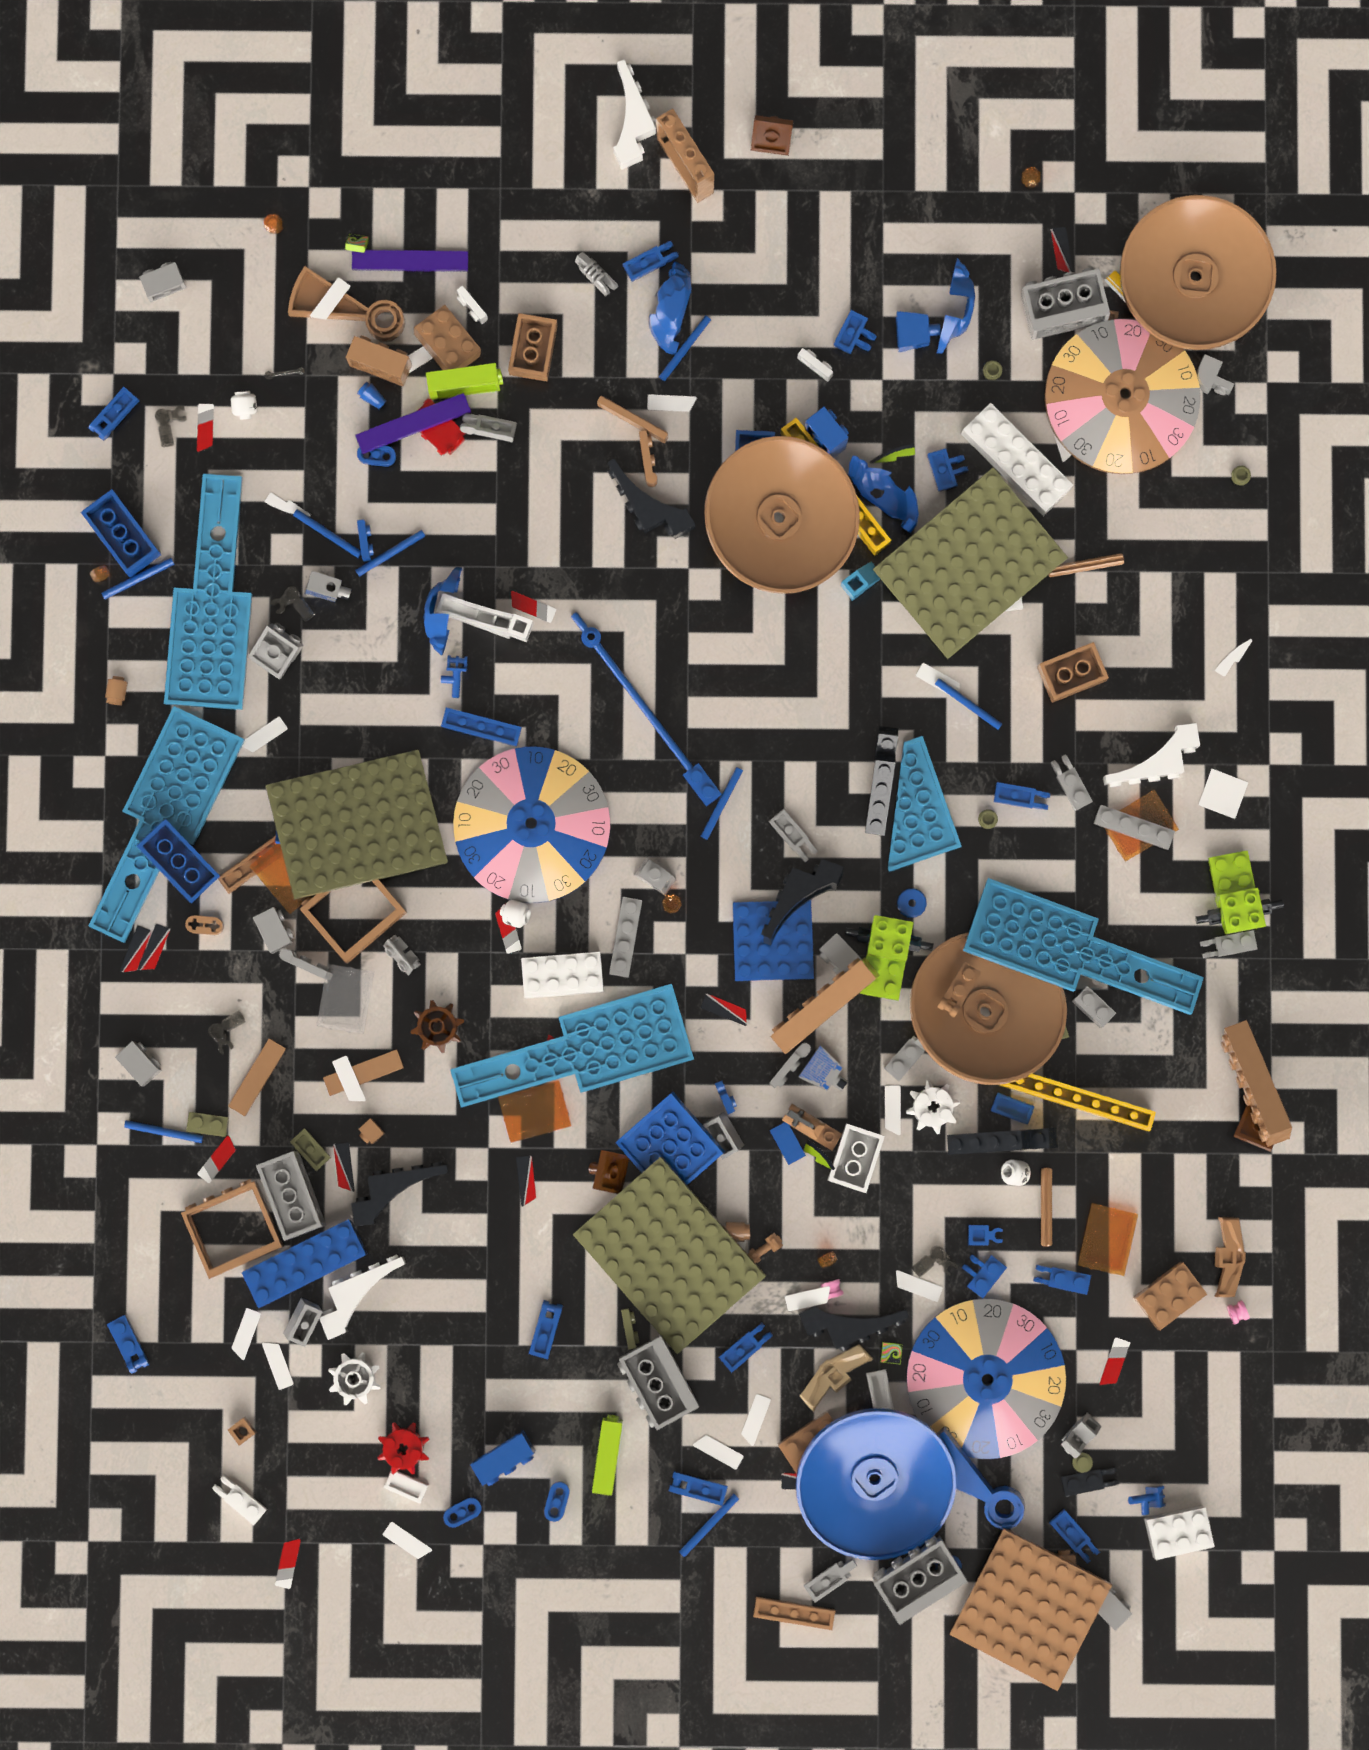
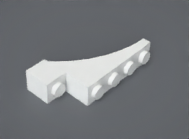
[613,60,657,169]
[436,593,533,642]
[1103,723,1200,788]
[319,1255,406,1340]

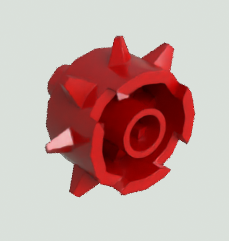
[378,1422,430,1475]

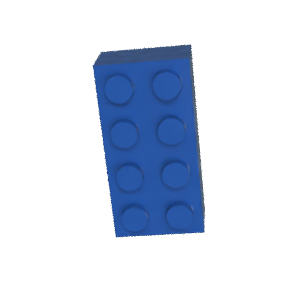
[81,489,161,578]
[135,819,220,903]

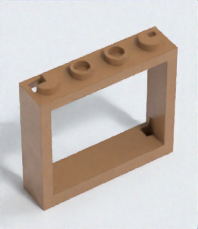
[656,108,714,203]
[300,880,407,964]
[181,1179,284,1279]

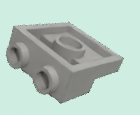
[248,623,304,679]

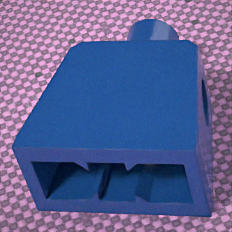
[896,311,941,352]

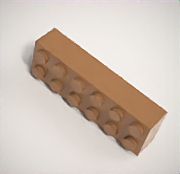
[770,958,880,1054]
[1221,1020,1292,1147]

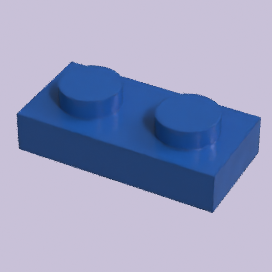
[357,519,374,562]

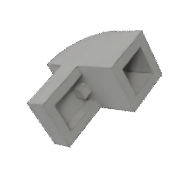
[1196,354,1234,395]
[1061,1413,1102,1459]

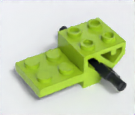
[1195,850,1284,934]
[845,915,934,1001]

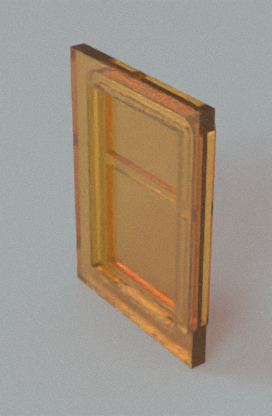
[1104,790,1179,862]
[249,844,313,914]
[498,1081,571,1143]
[1078,1203,1138,1276]

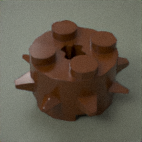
[411,1000,464,1053]

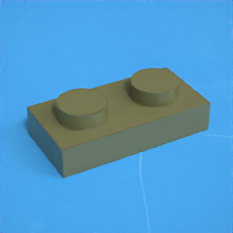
[186,1112,229,1137]
[290,1128,331,1171]
[621,1308,640,1350]

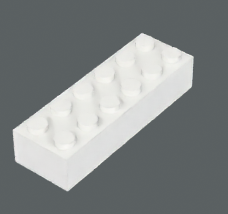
[961,403,1073,516]

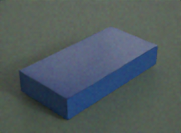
[991,1093,1035,1125]
[770,1122,806,1165]

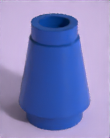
[357,381,386,409]

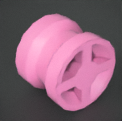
[821,1279,844,1299]
[1227,1300,1249,1325]

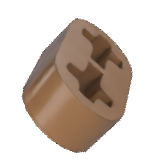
[185,915,224,935]

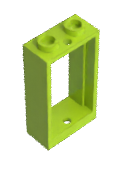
[426,363,503,400]
[592,1415,623,1496]

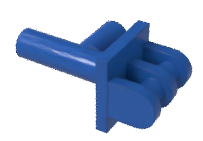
[441,655,468,698]
[1128,1486,1166,1515]

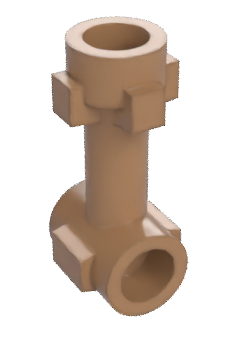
[748,1233,783,1263]

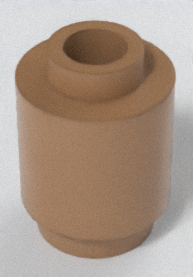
[105,676,128,705]
[723,1222,750,1242]

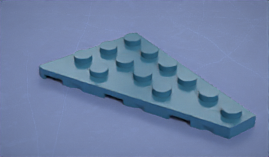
[888,736,962,872]

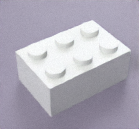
[828,1124,885,1193]
[1144,1505,1215,1560]

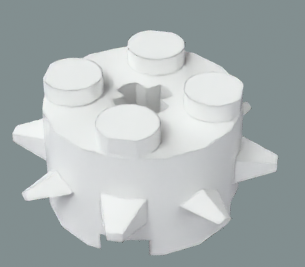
[906,1080,960,1134]
[328,1352,381,1405]

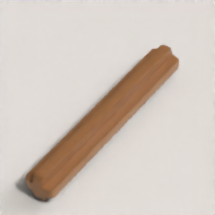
[1048,553,1124,577]
[1041,1168,1052,1246]

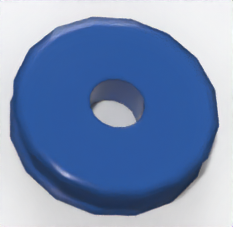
[897,888,927,918]

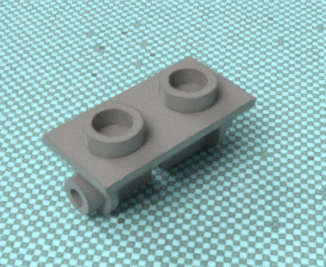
[383,935,421,975]

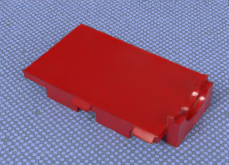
[417,398,466,456]

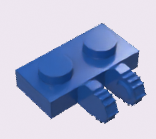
[833,310,877,354]
[927,448,968,492]
[962,1255,1007,1299]

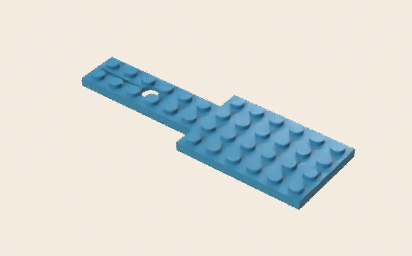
[164,474,252,710]
[88,706,245,943]
[963,878,1204,1015]
[450,984,694,1108]

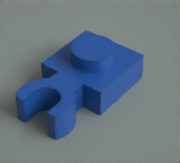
[715,1081,737,1114]
[968,1225,1003,1245]

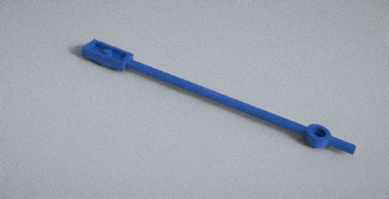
[571,612,722,807]

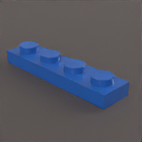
[441,707,522,747]

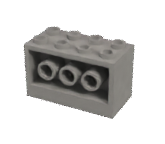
[1021,267,1110,340]
[256,1151,326,1241]
[617,1335,699,1430]
[872,1535,968,1625]

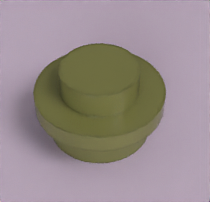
[983,361,1002,380]
[1231,466,1251,485]
[978,809,998,829]
[1072,1452,1093,1473]

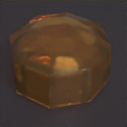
[1022,167,1041,187]
[264,214,283,234]
[90,565,111,582]
[662,894,682,914]
[817,1251,837,1267]

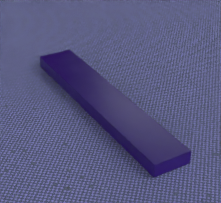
[352,250,468,272]
[355,393,471,454]

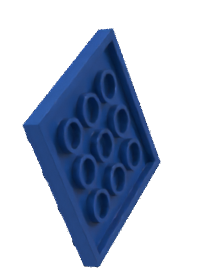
[733,900,814,981]
[615,1092,725,1185]

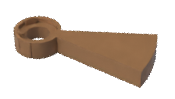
[288,266,405,341]

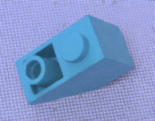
[841,562,880,601]

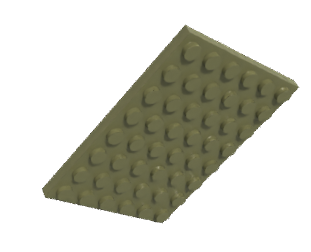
[873,467,1068,659]
[265,750,448,900]
[573,1156,766,1354]

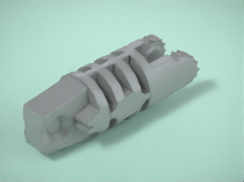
[575,252,618,296]

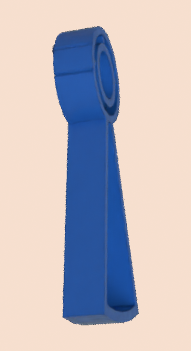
[937,1427,1025,1529]

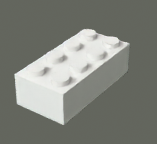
[521,952,604,999]

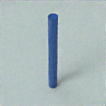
[659,315,711,381]
[293,509,361,558]
[355,530,425,577]
[102,558,175,599]
[935,678,1002,730]
[700,767,743,840]
[124,1120,203,1143]
[679,1494,739,1557]

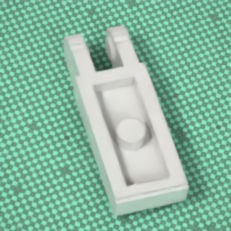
[212,1475,267,1525]

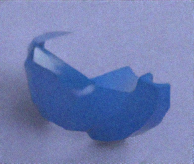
[937,258,975,353]
[649,261,691,355]
[849,456,919,533]
[424,567,463,656]

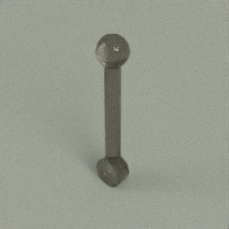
[265,367,305,380]

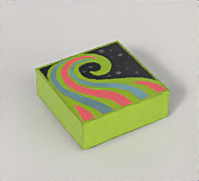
[345,234,368,253]
[880,1342,902,1364]

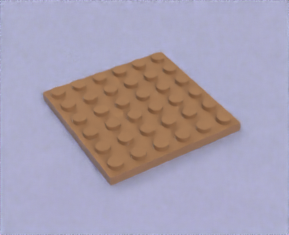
[950,1528,1112,1691]

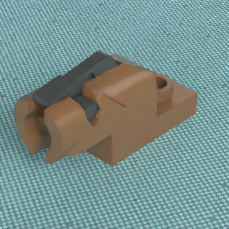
[782,1104,842,1151]

